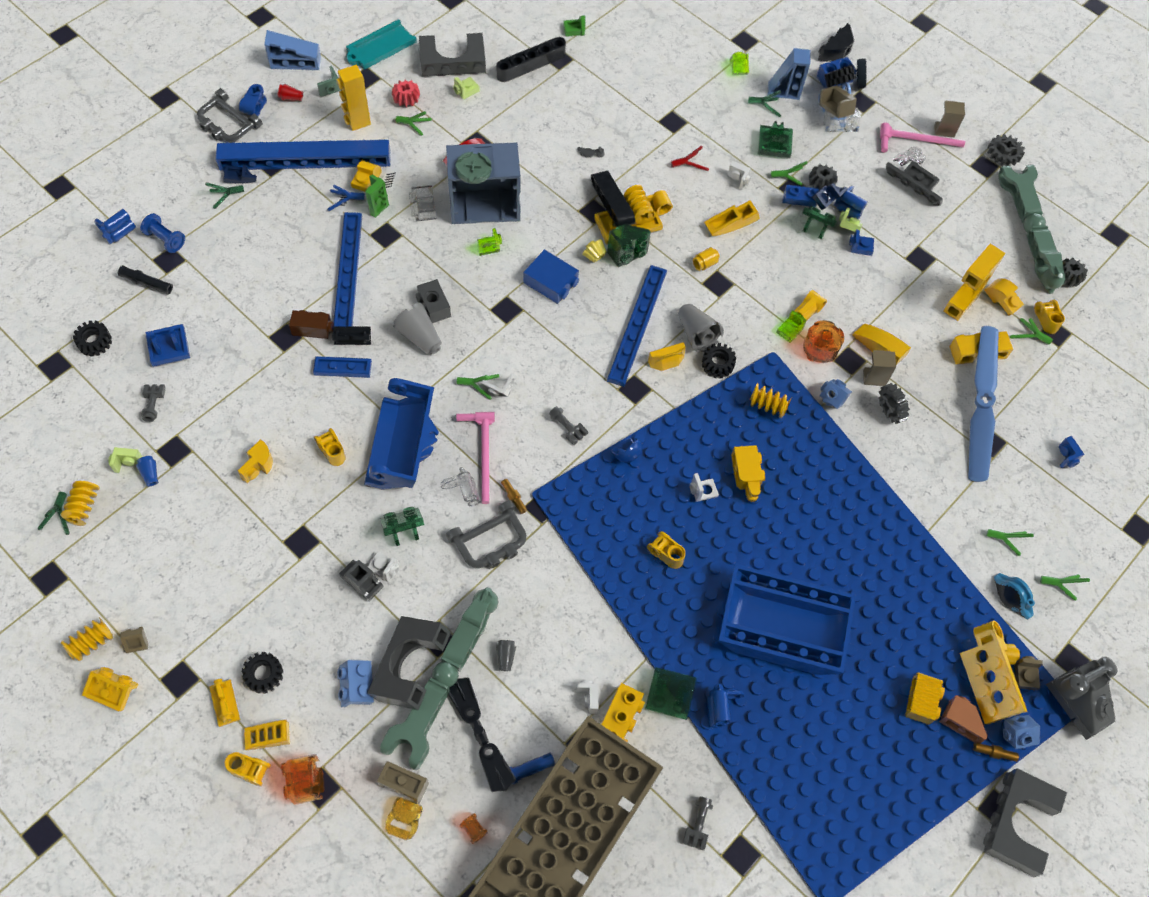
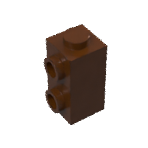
[289,310,334,339]

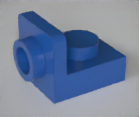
[849,229,874,256]
[1058,436,1084,468]

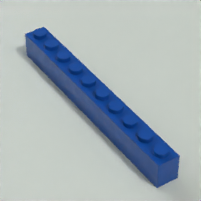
[216,139,391,170]

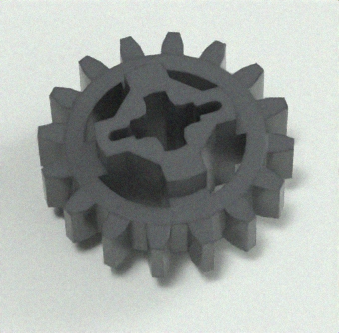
[987,134,1025,166]
[878,383,910,424]

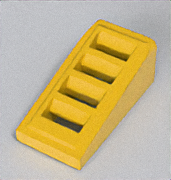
[244,719,290,751]

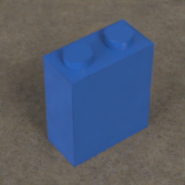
[523,249,579,304]

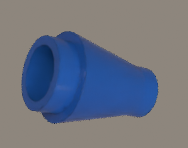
[136,456,159,487]

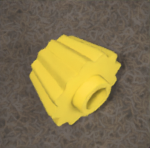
[582,239,607,263]

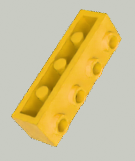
[336,64,371,131]
[601,683,645,742]

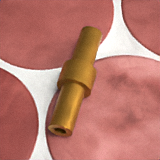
[501,479,527,514]
[973,742,1019,762]

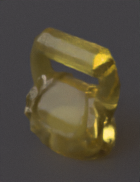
[385,797,423,841]

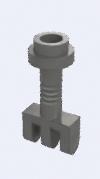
[141,384,165,422]
[549,406,589,445]
[683,796,713,850]

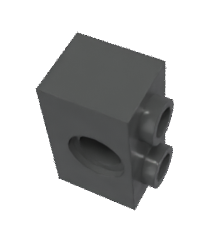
[415,279,451,323]

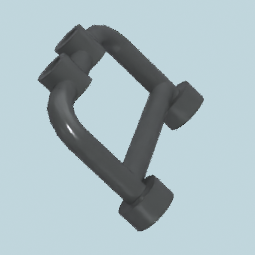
[197,88,263,142]
[446,500,527,569]

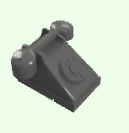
[1046,656,1118,740]

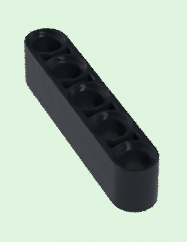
[496,37,566,82]
[591,170,635,229]

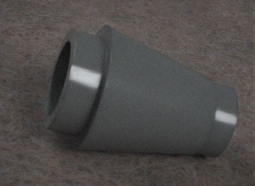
[496,640,516,671]

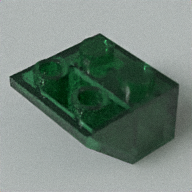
[607,224,651,267]

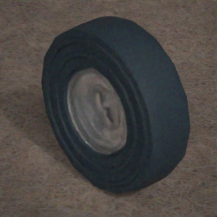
[857,58,867,89]

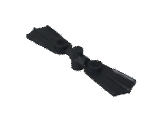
[448,677,516,792]

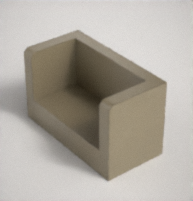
[819,85,857,118]
[935,101,965,138]
[863,350,896,386]
[377,761,429,804]

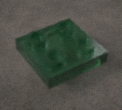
[758,121,793,158]
[802,205,839,239]
[380,507,424,546]
[645,667,697,720]

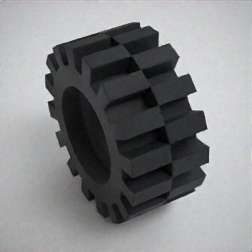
[824,65,856,88]
[73,320,112,357]
[702,343,737,379]
[242,652,284,694]

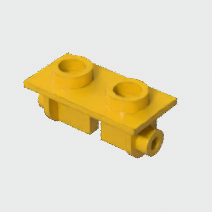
[209,679,240,727]

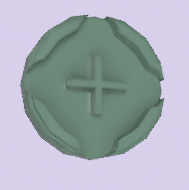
[455,152,492,184]

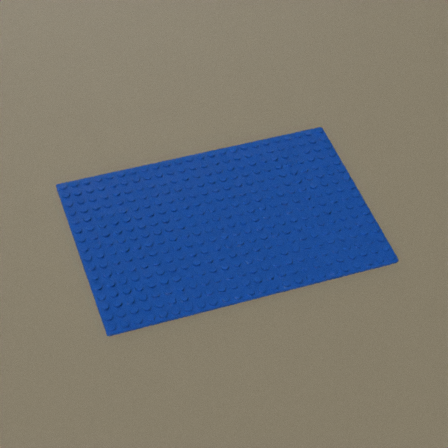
[532,352,1075,897]

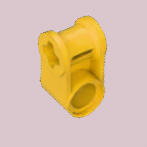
[1034,300,1065,334]
[314,428,346,466]
[647,531,685,569]
[225,752,271,786]

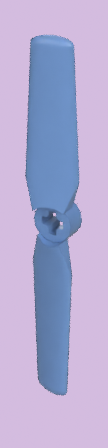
[968,326,999,482]

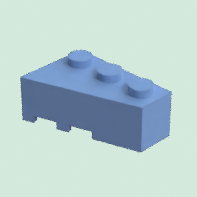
[264,30,321,70]
[768,48,810,100]

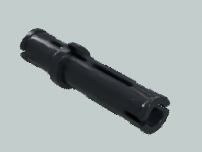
[118,265,173,295]

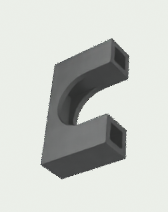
[419,33,486,76]
[368,616,451,710]
[983,768,1067,877]

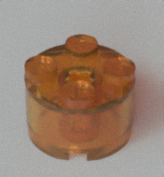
[803,320,844,363]
[281,754,324,805]

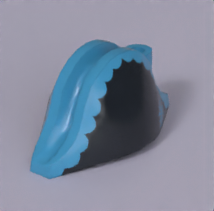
[994,573,1035,620]

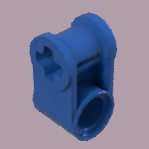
[239,84,267,116]

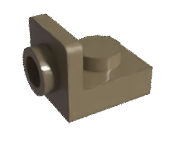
[1014,656,1043,690]

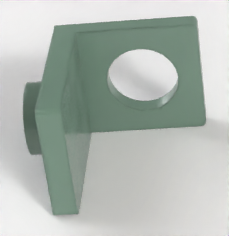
[317,66,341,97]

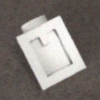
[727,161,751,190]
[368,552,399,582]
[576,680,598,714]

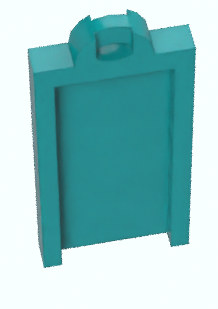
[346,19,417,70]

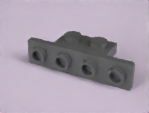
[886,161,943,206]

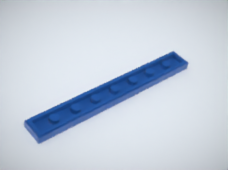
[333,212,363,332]
[607,265,667,387]

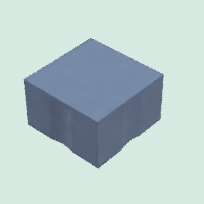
[446,142,521,224]

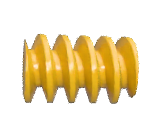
[624,184,653,224]
[750,383,792,418]
[61,481,100,526]
[61,617,113,661]

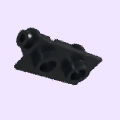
[332,326,371,345]

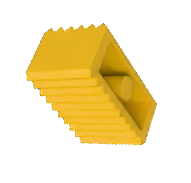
[905,673,945,724]

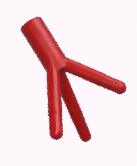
[671,146,709,171]

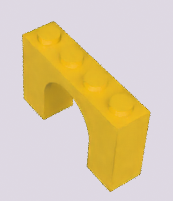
[943,243,1006,321]

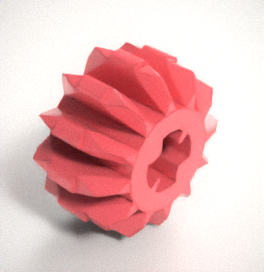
[392,79,420,108]

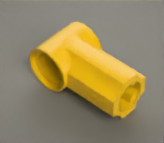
[792,290,827,323]

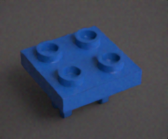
[145,324,190,367]

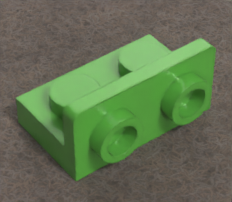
[365,174,389,218]

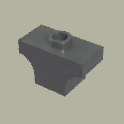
[339,559,384,602]

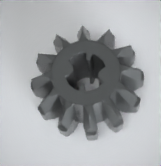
[809,164,838,189]
[1063,257,1088,288]

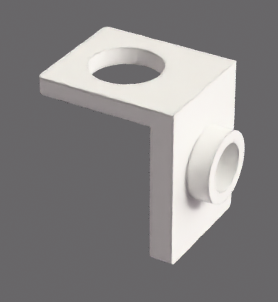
[482,373,517,396]
[690,473,719,502]

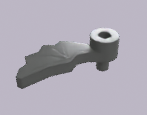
[577,147,605,158]

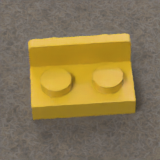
[82,667,138,712]

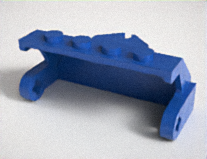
[364,378,439,489]

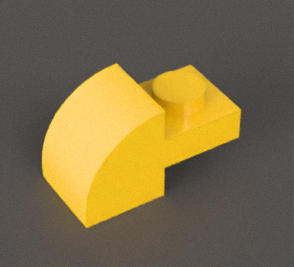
[351,161,382,192]
[984,278,1024,316]
[238,439,273,483]

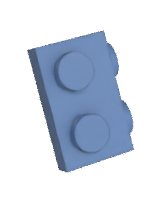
[337,660,374,707]

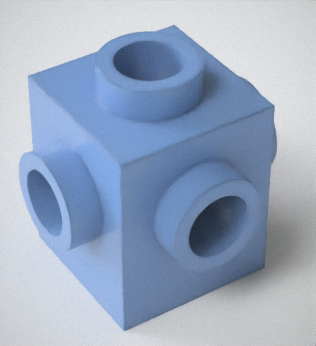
[819,379,852,409]
[1003,715,1040,749]

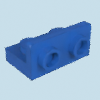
[782,185,820,207]

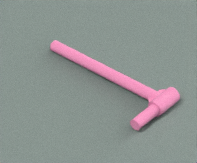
[880,123,965,153]
[456,412,495,504]

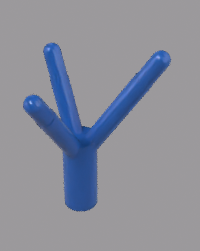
[328,185,365,211]

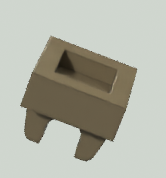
[120,627,148,653]

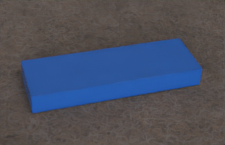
[313,356,372,378]

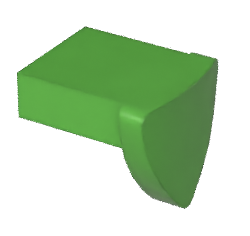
[563,15,585,36]

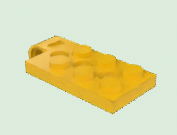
[594,190,673,245]
[960,620,1028,724]

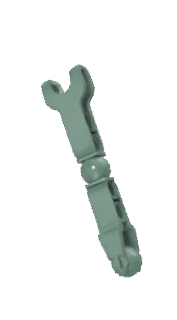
[998,165,1065,293]
[380,587,499,770]

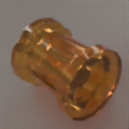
[459,813,488,844]

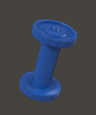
[140,213,185,253]

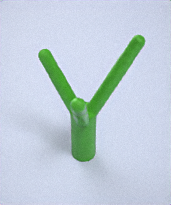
[396,111,432,136]
[771,161,808,186]
[1010,318,1053,345]
[457,374,499,400]
[986,529,1034,556]
[1040,574,1090,601]

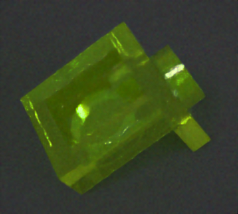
[730,52,749,75]
[477,228,502,256]
[776,310,807,343]

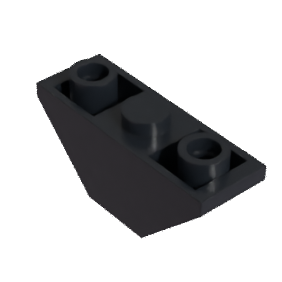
[818,23,854,62]

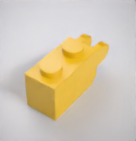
[731,445,765,502]

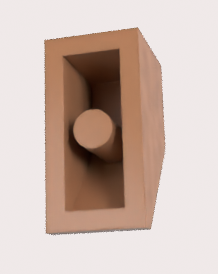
[939,695,987,743]

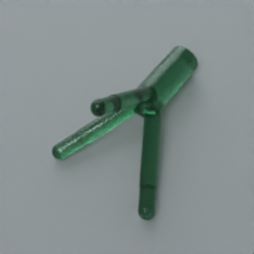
[748,90,781,117]
[205,182,244,209]
[38,492,70,535]

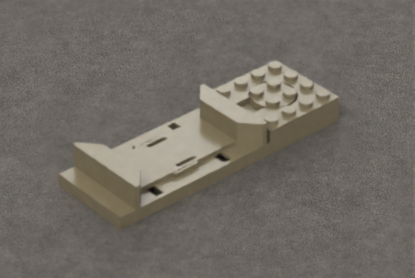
[469,716,663,897]

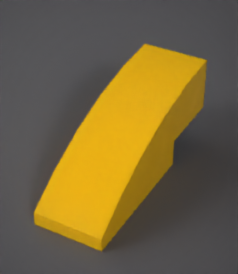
[704,200,760,236]
[852,323,911,365]

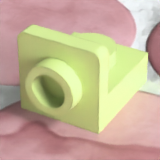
[453,77,480,99]
[838,208,863,232]
[108,447,143,473]

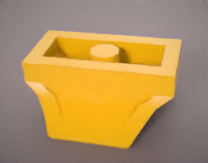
[648,342,686,371]

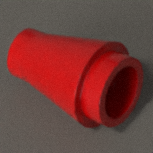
[278,84,303,101]

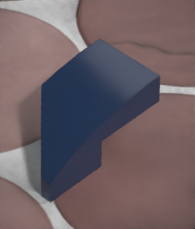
[223,165,257,184]
[812,183,848,210]

